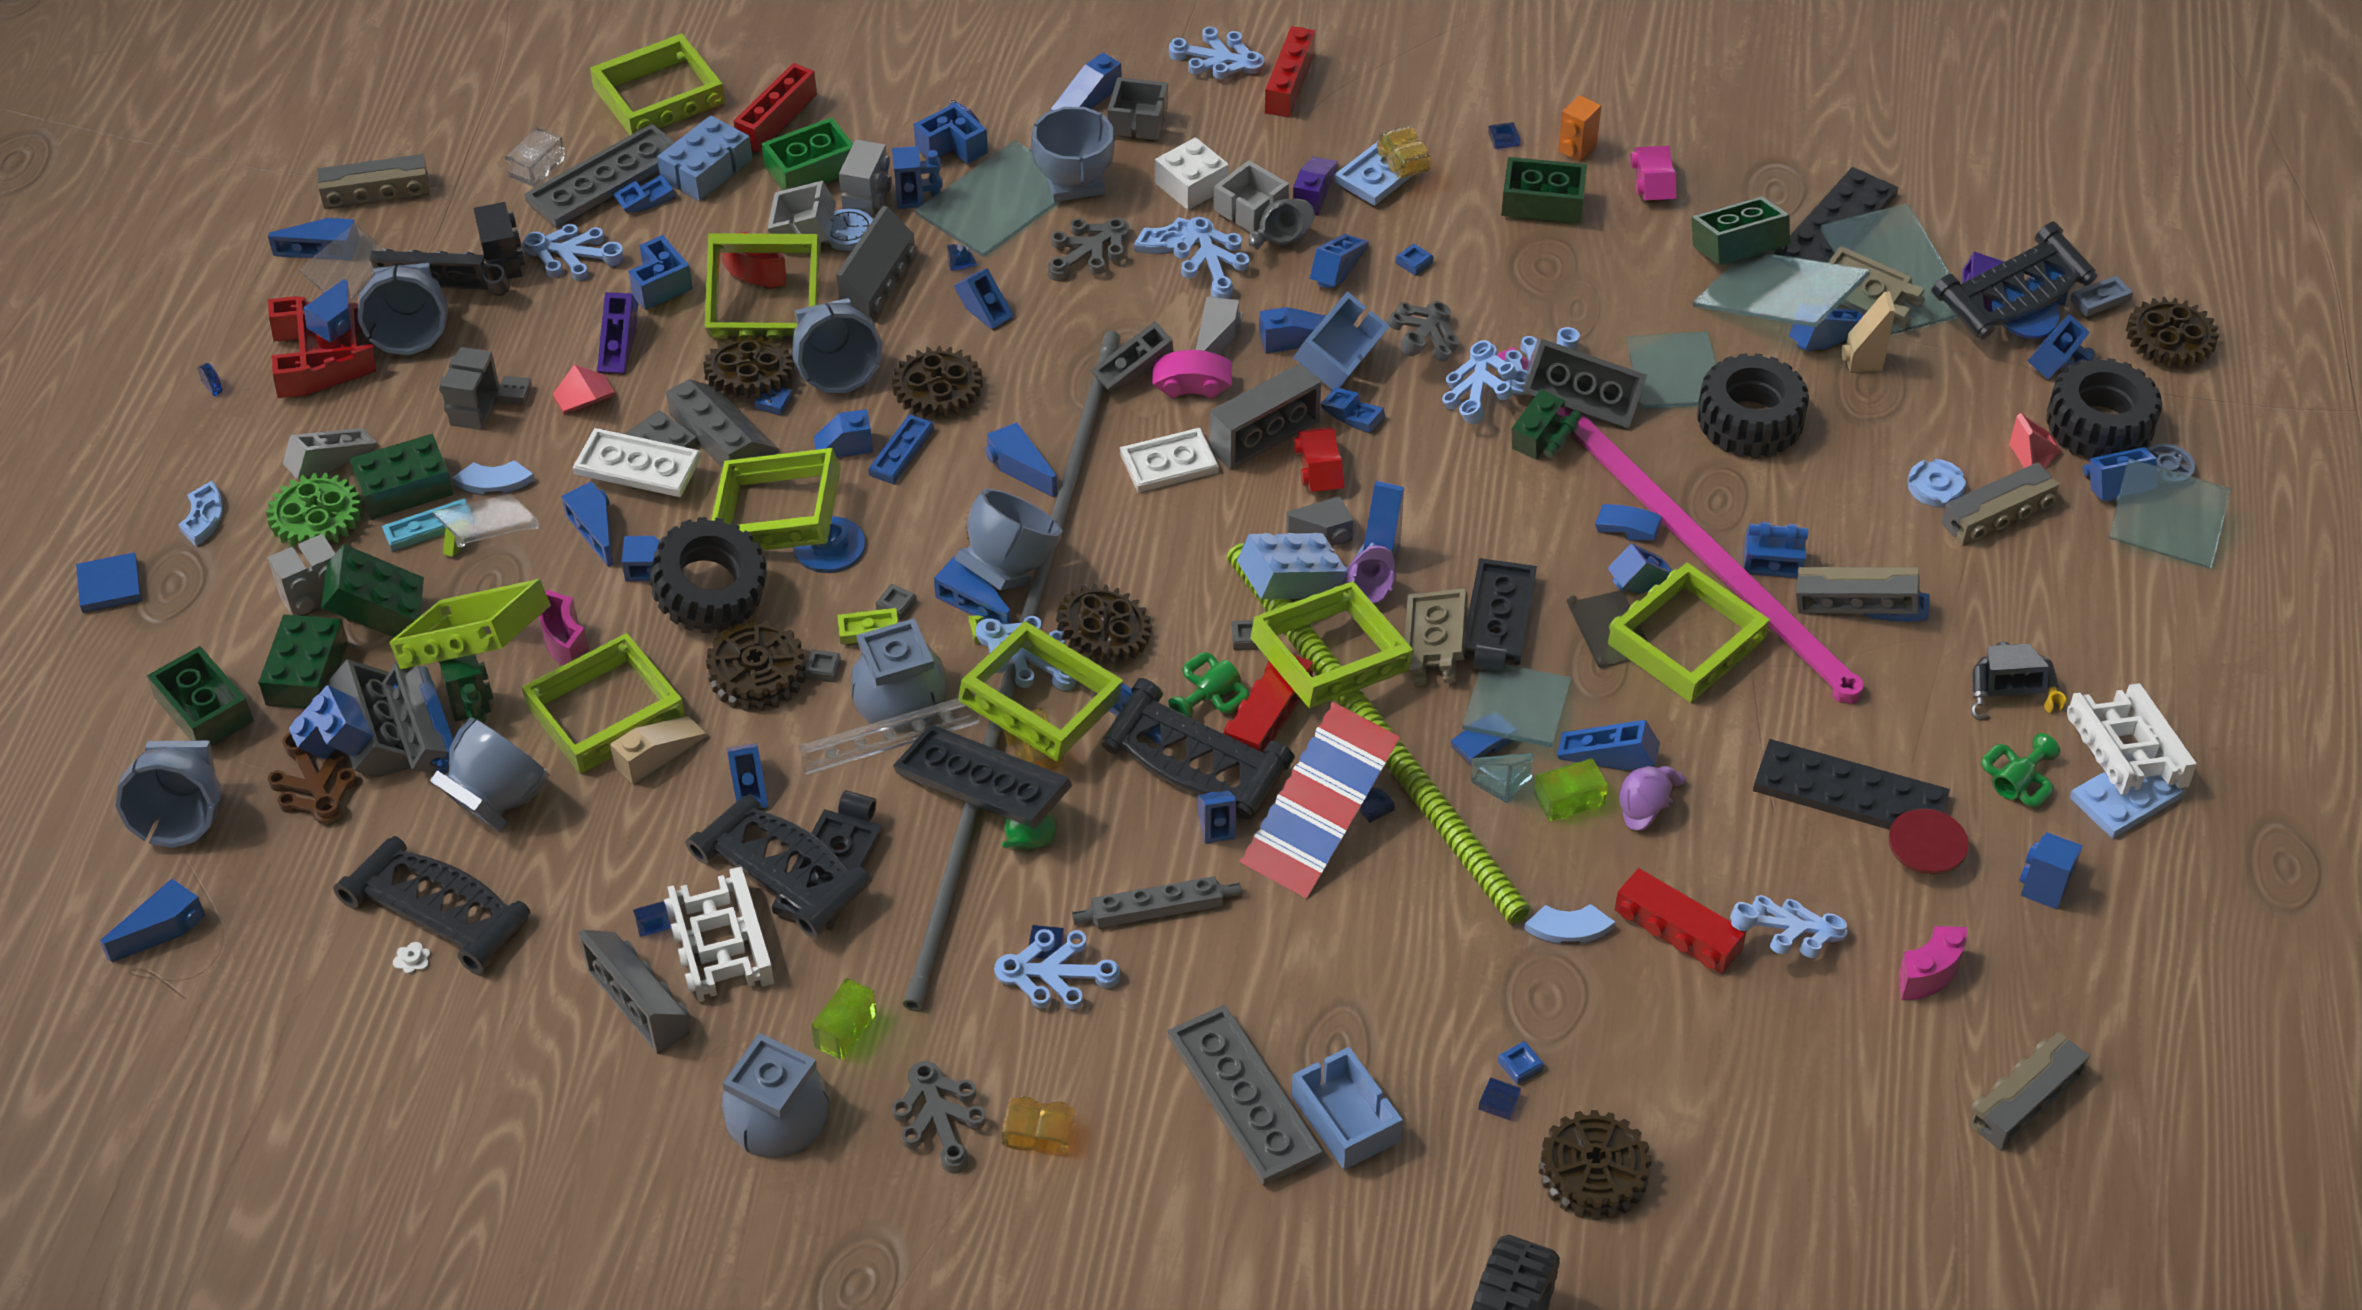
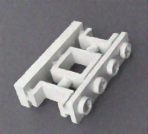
[2067,683,2197,795]
[664,867,774,1003]

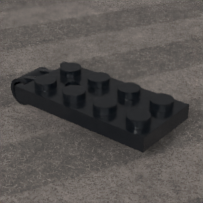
[370,249,510,296]
[1464,558,1537,672]
[772,790,883,931]

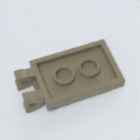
[1812,246,1925,329]
[1404,588,1468,686]

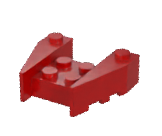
[268,296,376,398]

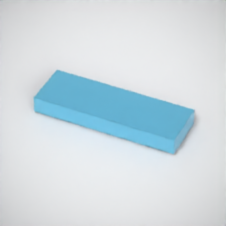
[382,498,475,552]

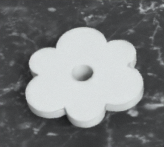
[393,942,430,974]

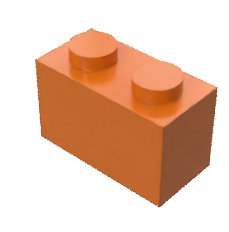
[1558,95,1602,162]

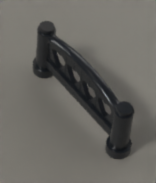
[1931,221,2098,340]
[1102,678,1295,819]
[685,794,871,939]
[333,836,531,975]

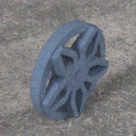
[2146,443,2195,489]

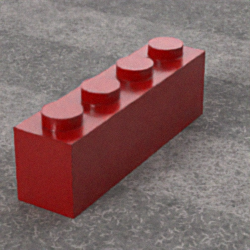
[1265,26,1316,118]
[733,62,817,153]
[1223,654,1313,752]
[1614,868,1747,974]

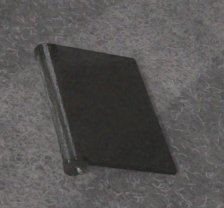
[1566,590,1648,668]

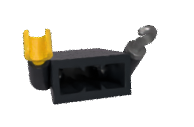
[1971,641,2066,720]

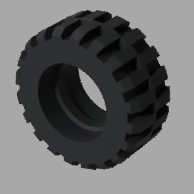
[1697,353,1809,458]
[2046,358,2162,460]
[650,517,767,633]
[1471,1234,1560,1310]

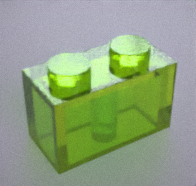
[1534,758,1608,821]
[811,978,877,1060]

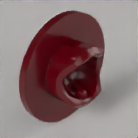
[1888,809,1969,875]

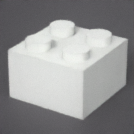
[1155,137,1229,210]

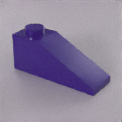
[1293,156,1338,216]
[597,292,639,374]

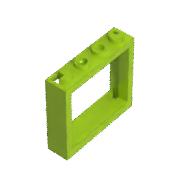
[590,33,725,135]
[705,233,821,340]
[711,448,841,551]
[1608,562,1770,703]
[389,579,551,669]
[1250,581,1413,709]
[958,621,1123,761]
[522,633,685,774]

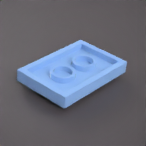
[1334,136,1425,206]
[2070,761,2184,839]

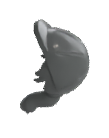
[1249,199,1315,250]

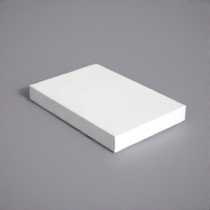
[1120,428,1219,493]

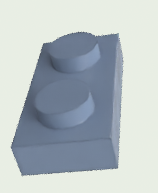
[2070,275,2133,317]

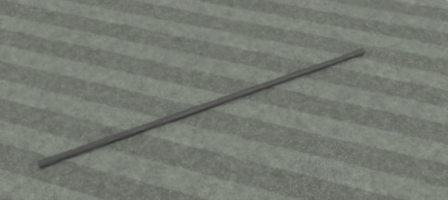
[903,331,1120,1011]

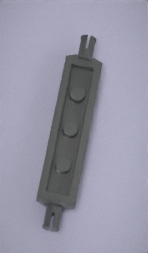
[1072,876,1242,928]

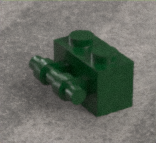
[1511,389,1582,460]
[439,654,494,725]

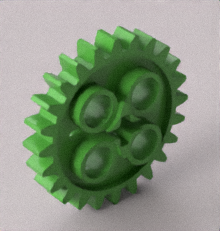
[266,473,363,547]

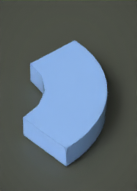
[1134,217,1189,254]
[452,460,535,494]
[178,481,223,547]
[1524,904,1615,944]

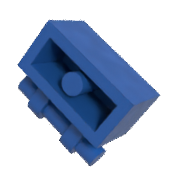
[892,146,943,209]
[2027,314,2095,379]
[2082,447,2157,501]
[1743,521,1808,578]

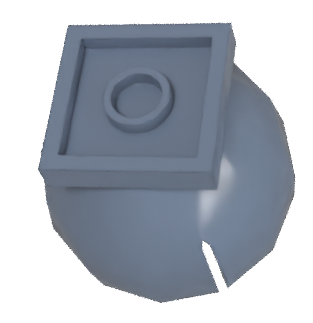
[1031,106,1115,202]
[357,263,448,355]
[792,298,882,393]
[955,488,1063,590]
[851,618,947,731]
[430,718,550,832]
[115,741,221,848]
[721,1033,830,1158]

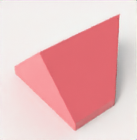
[553,364,616,415]
[2009,413,2062,470]

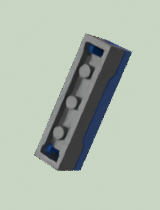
[382,662,453,775]

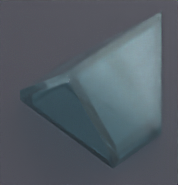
[1470,753,1534,803]

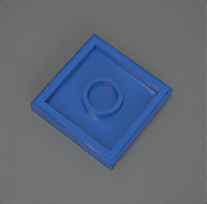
[76,552,142,613]

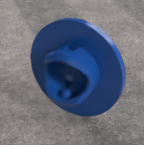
[1992,280,2059,339]
[793,516,865,573]

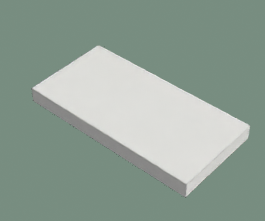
[573,428,701,497]

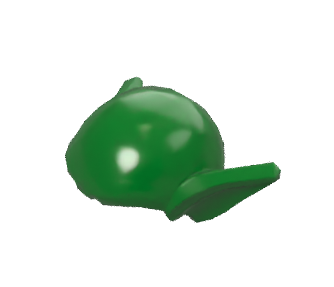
[1001,812,1057,851]

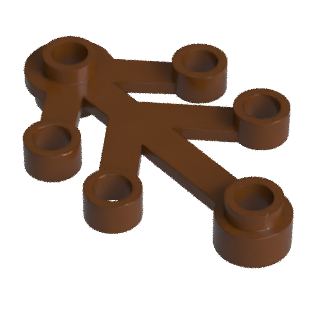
[267,732,357,823]

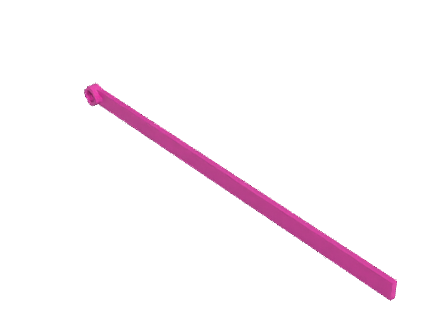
[1497,347,1864,704]

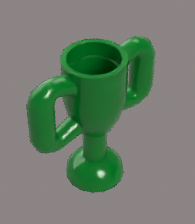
[1168,652,1250,718]
[1981,733,2061,808]

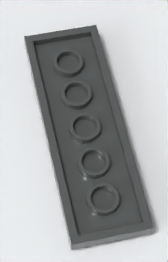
[524,124,675,228]
[1168,1005,1322,1186]

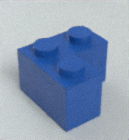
[913,103,988,164]
[628,235,693,310]
[289,685,374,760]
[2019,832,2083,909]

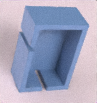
[657,115,753,202]
[1293,291,1390,390]
[1237,533,1348,599]
[1291,1047,1403,1170]

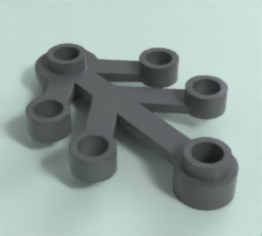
[1048,218,1129,282]
[1387,301,1460,362]
[892,1061,986,1174]

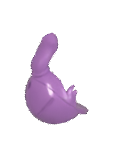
[1346,545,1396,605]
[1619,766,1687,831]

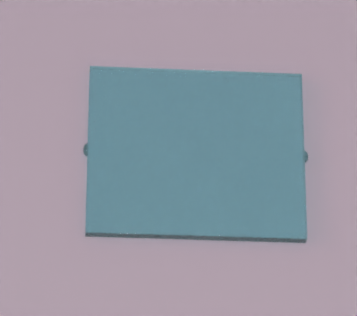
[1626,331,1716,409]
[2109,459,2231,569]
[1462,664,1571,748]

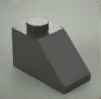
[1286,496,1354,546]

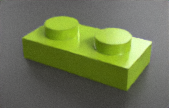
[837,608,898,644]

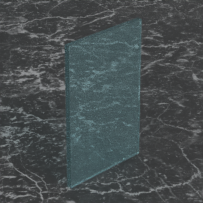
[915,140,1061,257]
[1820,203,1959,335]
[1692,253,1870,327]

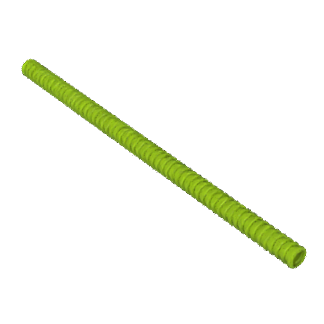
[1226,543,1531,924]

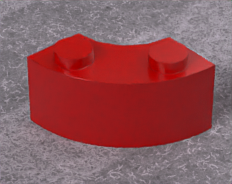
[721,232,786,289]
[1294,427,1345,492]

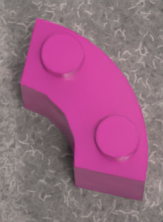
[1630,146,1677,200]
[1153,350,1232,399]
[539,590,589,666]
[1899,926,1967,1000]

